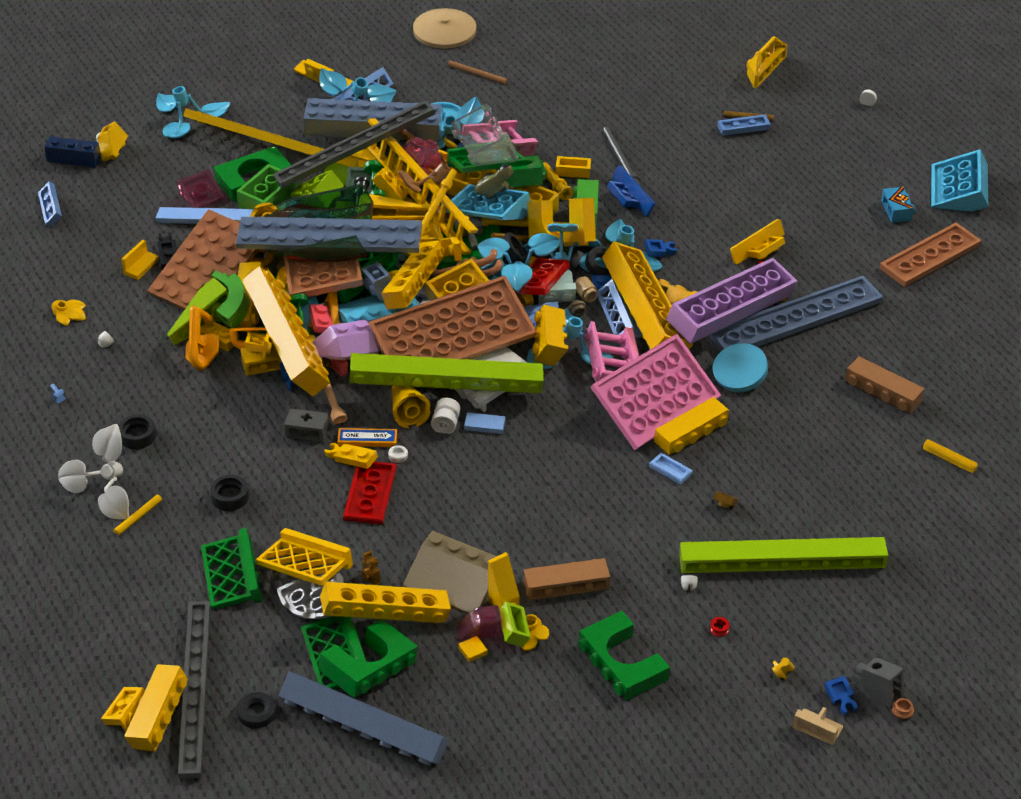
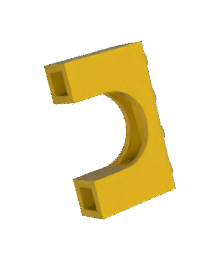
[527,198,596,246]

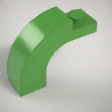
[211,270,250,328]

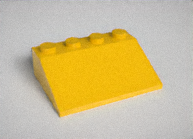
[425,259,489,301]

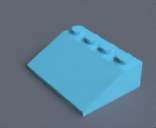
[931,149,988,212]
[446,184,530,220]
[338,296,419,323]

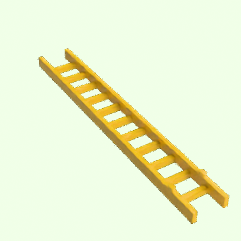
[183,108,366,167]
[367,118,478,255]

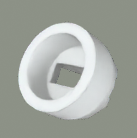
[98,331,114,347]
[681,575,698,591]

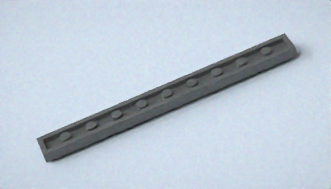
[273,100,435,188]
[178,601,210,779]

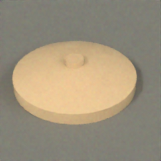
[413,8,476,49]

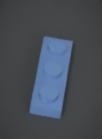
[717,114,771,136]
[38,181,62,227]

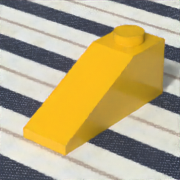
[488,552,520,613]

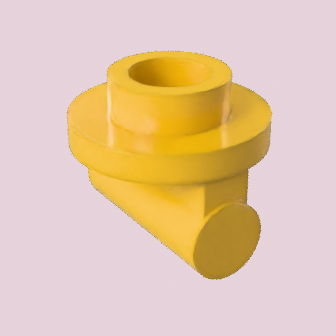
[772,658,795,680]

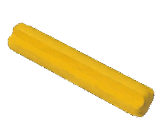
[923,439,978,473]

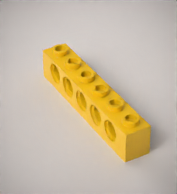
[381,240,444,310]
[320,582,451,623]

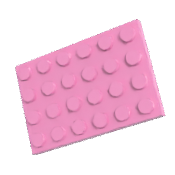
[590,334,721,450]

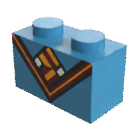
[881,187,915,223]

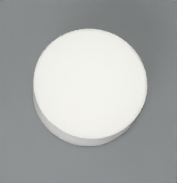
[859,90,877,106]
[388,445,408,463]

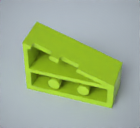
[290,170,344,207]

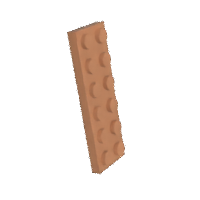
[879,223,982,287]

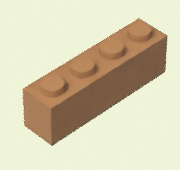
[845,356,925,413]
[523,558,610,600]

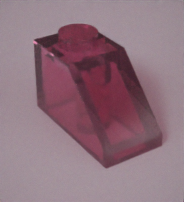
[456,605,501,641]

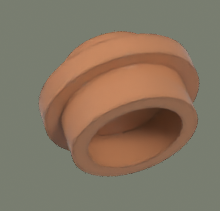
[892,698,914,719]

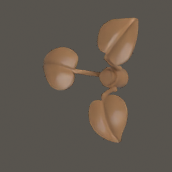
[398,162,450,222]

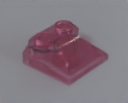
[403,137,446,169]
[177,169,225,208]

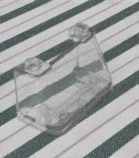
[451,103,520,166]

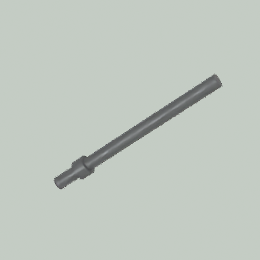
[603,127,642,188]

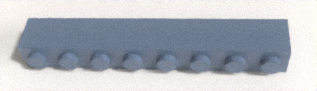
[279,671,449,766]

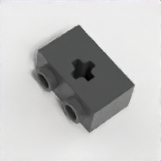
[284,409,329,442]

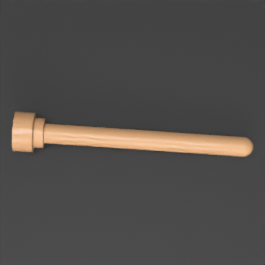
[314,349,348,424]

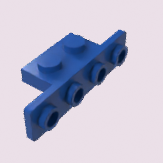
[607,165,655,217]

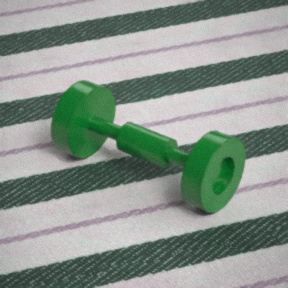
[364,160,386,197]
[290,294,311,335]

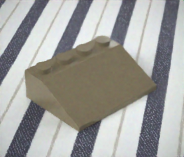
[402,531,497,617]

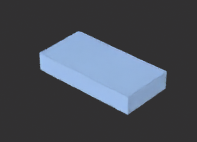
[464,412,505,434]
[649,453,693,485]

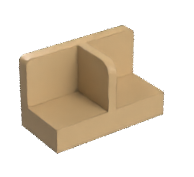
[792,707,843,745]

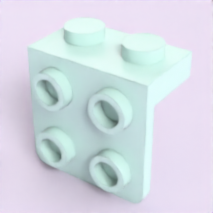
[538,270,576,304]

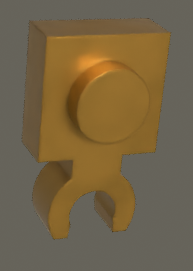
[361,550,381,585]

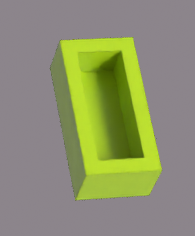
[498,602,531,647]

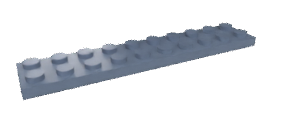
[236,217,422,253]
[708,276,883,351]

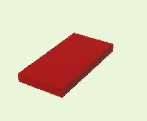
[514,258,570,295]
[343,461,397,525]

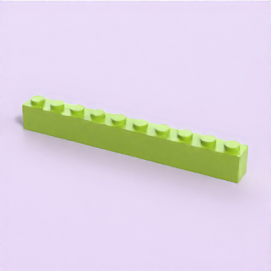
[349,353,544,393]
[679,537,888,573]

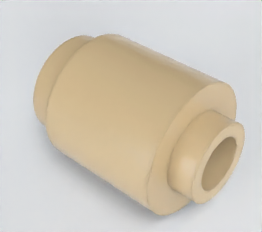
[575,276,598,303]

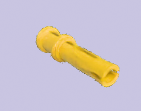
[543,162,574,200]

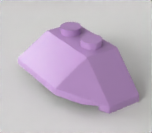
[312,320,381,360]

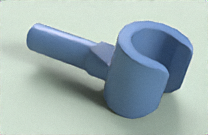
[51,384,66,404]

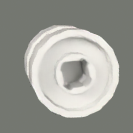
[431,398,460,434]

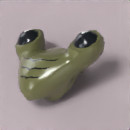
[475,164,513,198]

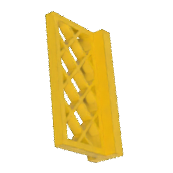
[255,528,353,586]

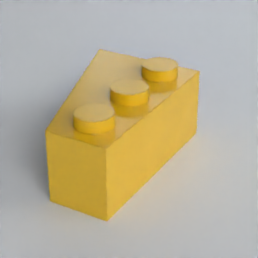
[532,305,568,366]

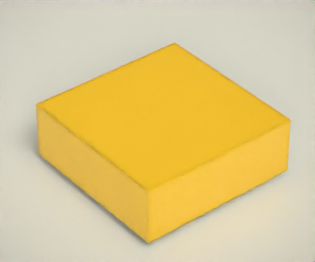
[458,636,488,662]

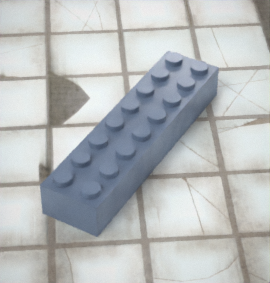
[303,98,442,141]

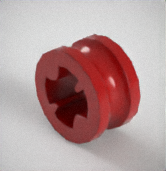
[710,617,729,637]

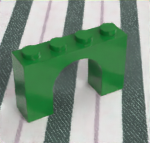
[213,146,291,202]
[498,155,546,187]
[578,611,670,701]
[318,619,418,698]

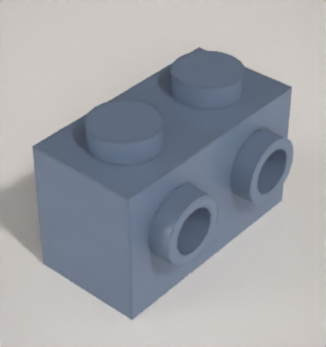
[361,262,392,301]

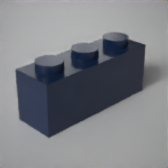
[44,136,101,168]

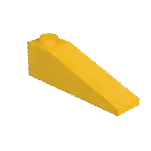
[357,194,430,219]

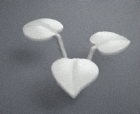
[58,424,130,519]

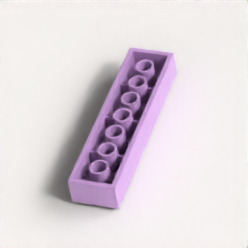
[666,258,797,344]

